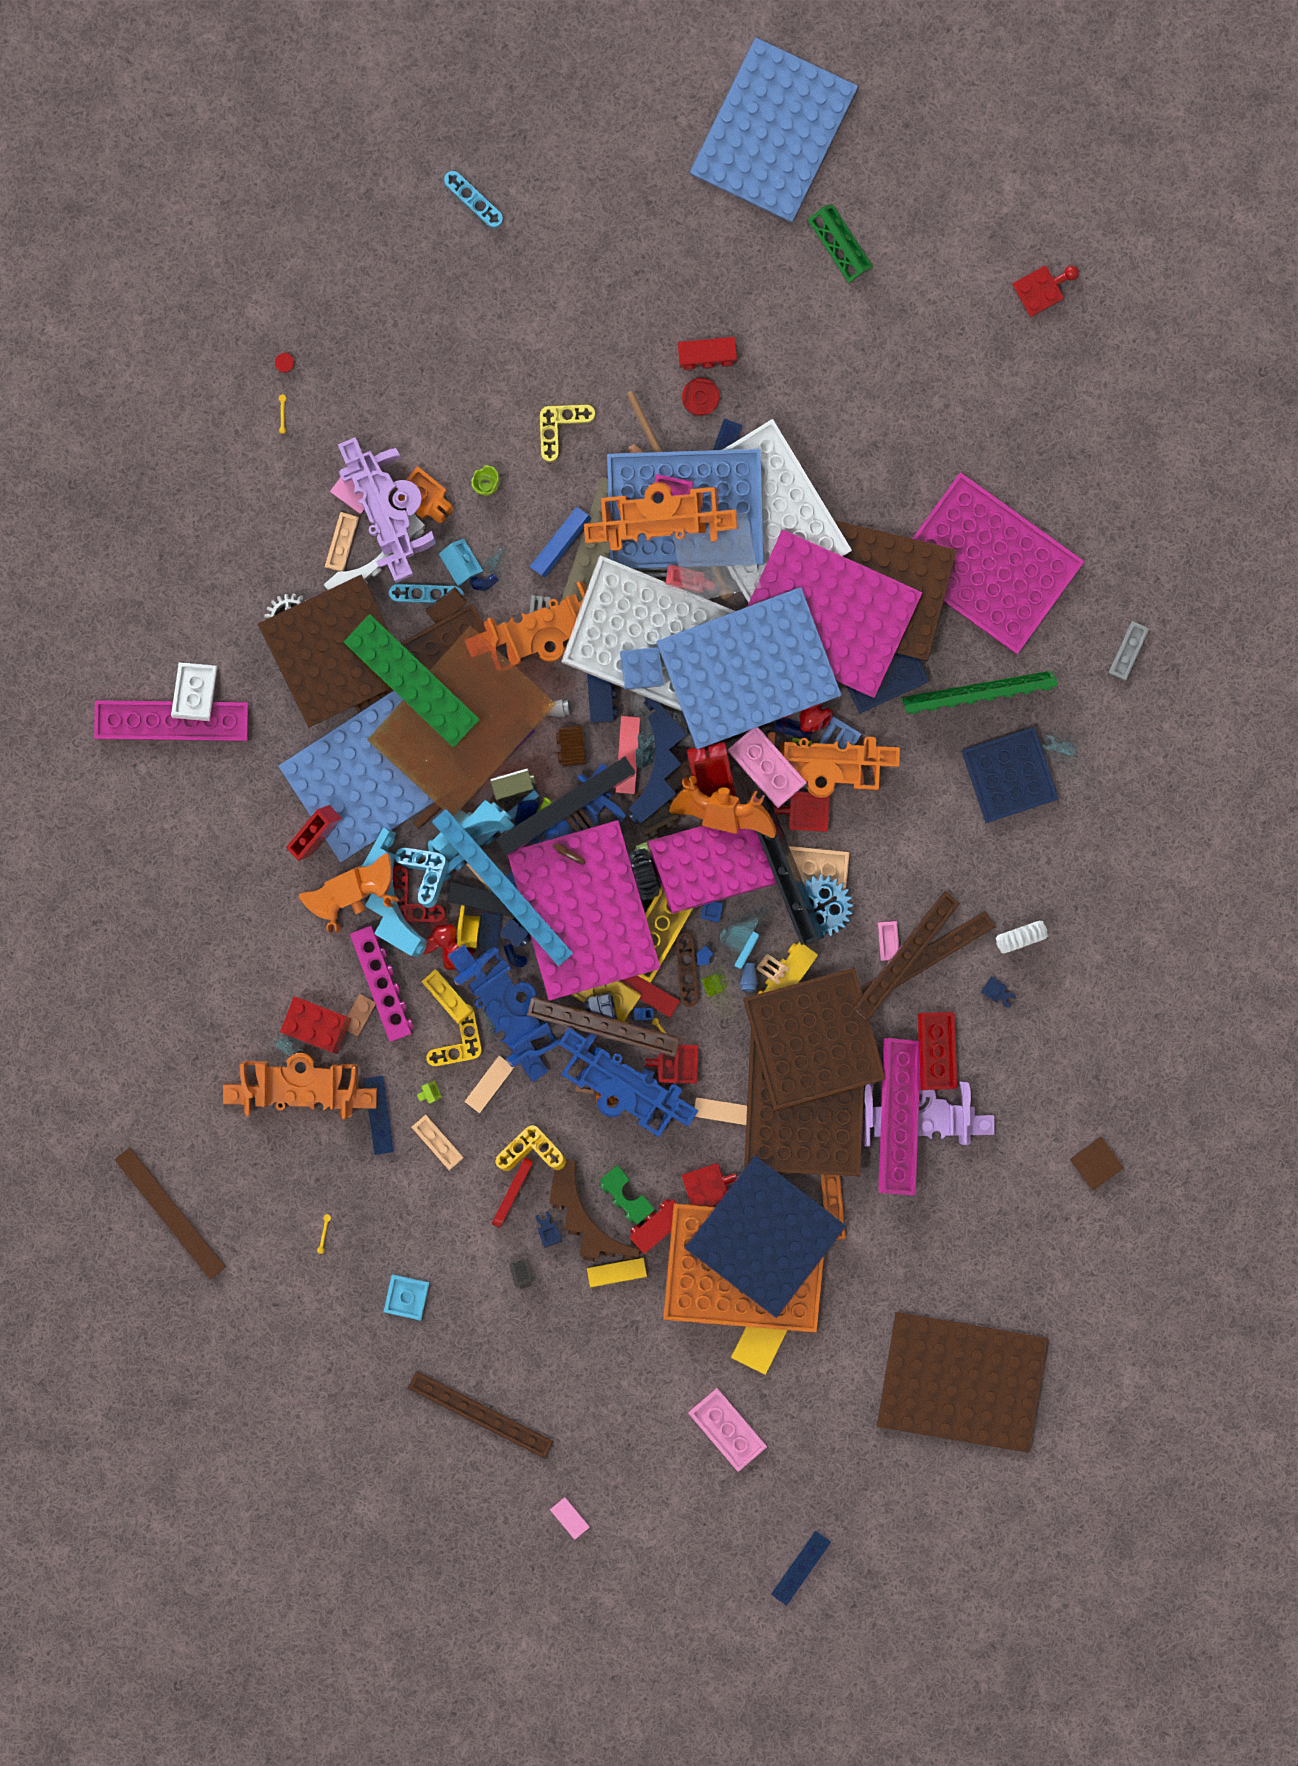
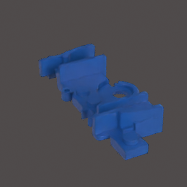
[447,945,559,1082]
[558,1028,698,1137]

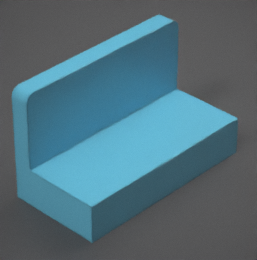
[439,538,483,586]

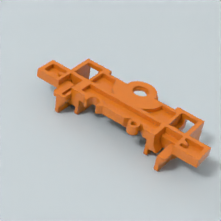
[584,482,738,551]
[465,581,587,673]
[768,732,900,798]
[223,1053,377,1119]

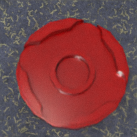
[682,378,719,416]

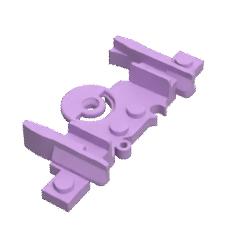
[338,437,436,583]
[862,1082,994,1147]

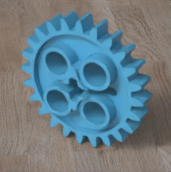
[804,874,854,936]

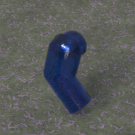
[469,574,499,591]
[503,944,527,968]

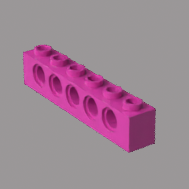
[350,926,414,1042]

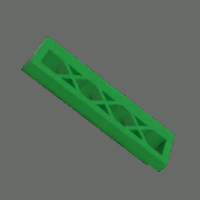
[808,204,873,283]

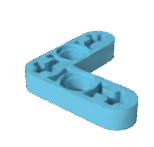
[395,848,449,908]

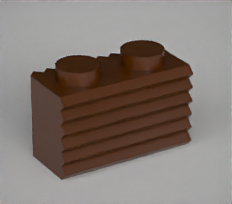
[556,726,586,767]

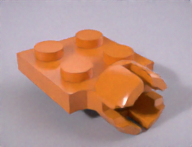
[393,466,453,523]

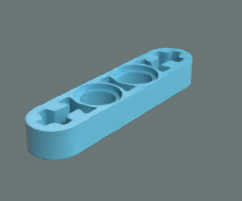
[444,171,503,228]
[389,584,464,603]

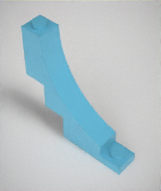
[362,828,427,957]

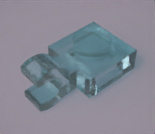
[636,732,654,768]
[1042,735,1077,758]
[273,1037,306,1065]

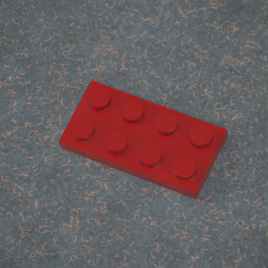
[918,1012,957,1090]

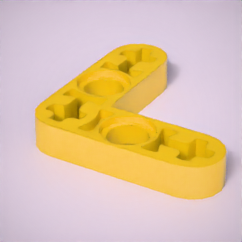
[427,1004,482,1066]
[496,1125,566,1171]

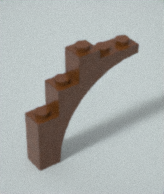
[549,1158,639,1261]

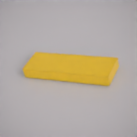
[421,969,473,1024]
[587,1257,647,1287]

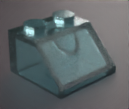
[718,918,759,955]

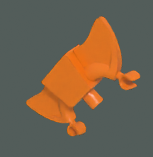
[669,776,776,838]
[299,853,399,933]

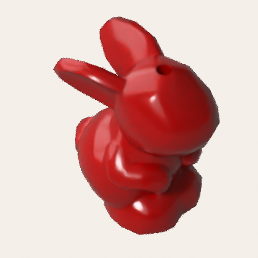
[782,704,833,732]
[423,924,476,970]

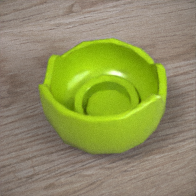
[471,465,500,496]

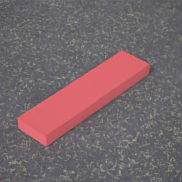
[616,716,641,794]

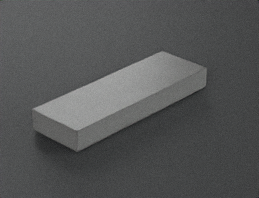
[1108,621,1149,681]

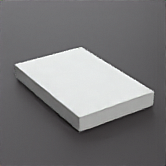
[171,663,217,721]

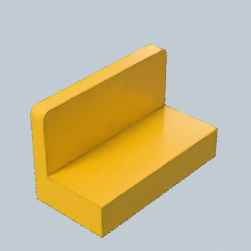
[457,905,480,948]

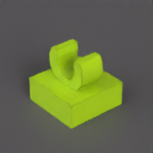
[417,1081,442,1104]

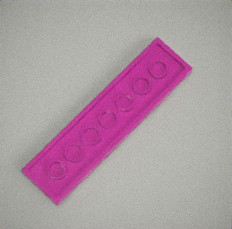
[94,701,249,741]
[878,1038,920,1196]

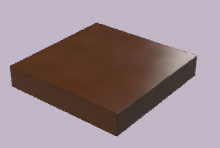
[1070,1137,1124,1191]

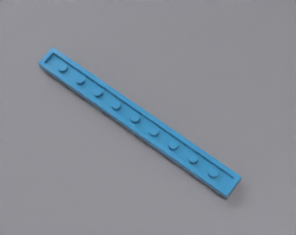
[432,809,574,966]

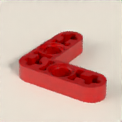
[393,866,446,922]

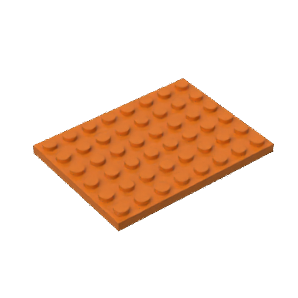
[663,1203,824,1333]

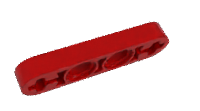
[491,1157,533,1228]

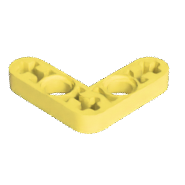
[540,405,595,462]

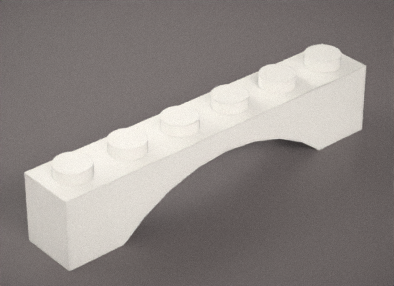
[324,510,425,590]

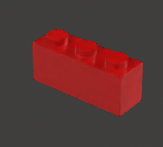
[678,337,737,371]
[286,805,342,861]
[629,1198,677,1254]

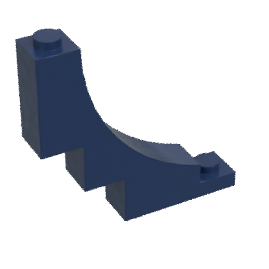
[628,696,687,825]

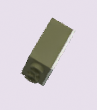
[490,769,537,802]

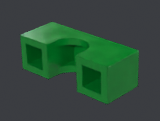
[599,1165,655,1224]

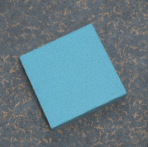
[734,932,759,969]
[384,1274,430,1321]

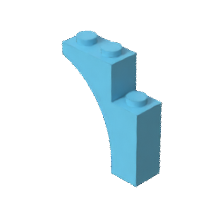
[430,800,515,861]

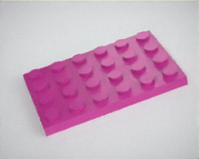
[647,826,777,914]

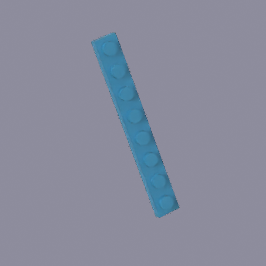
[417,790,540,891]

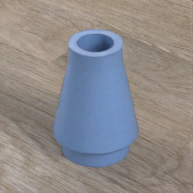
[740,963,759,992]

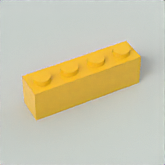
[757,942,818,994]

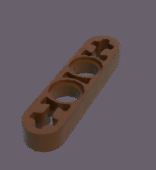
[676,933,698,1007]

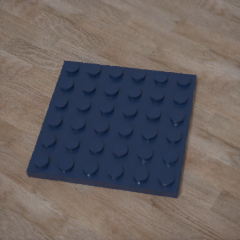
[684,1155,846,1318]

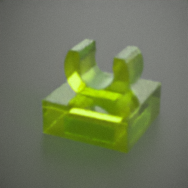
[702,974,727,997]

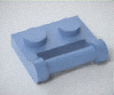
[818,717,861,749]

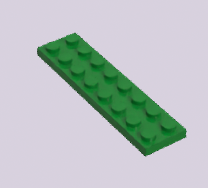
[344,614,481,748]
[901,671,1058,714]

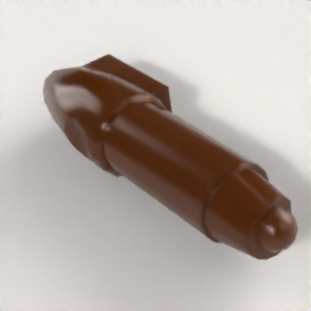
[553,844,586,865]

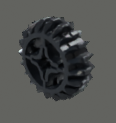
[629,848,659,900]

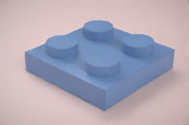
[620,647,664,690]

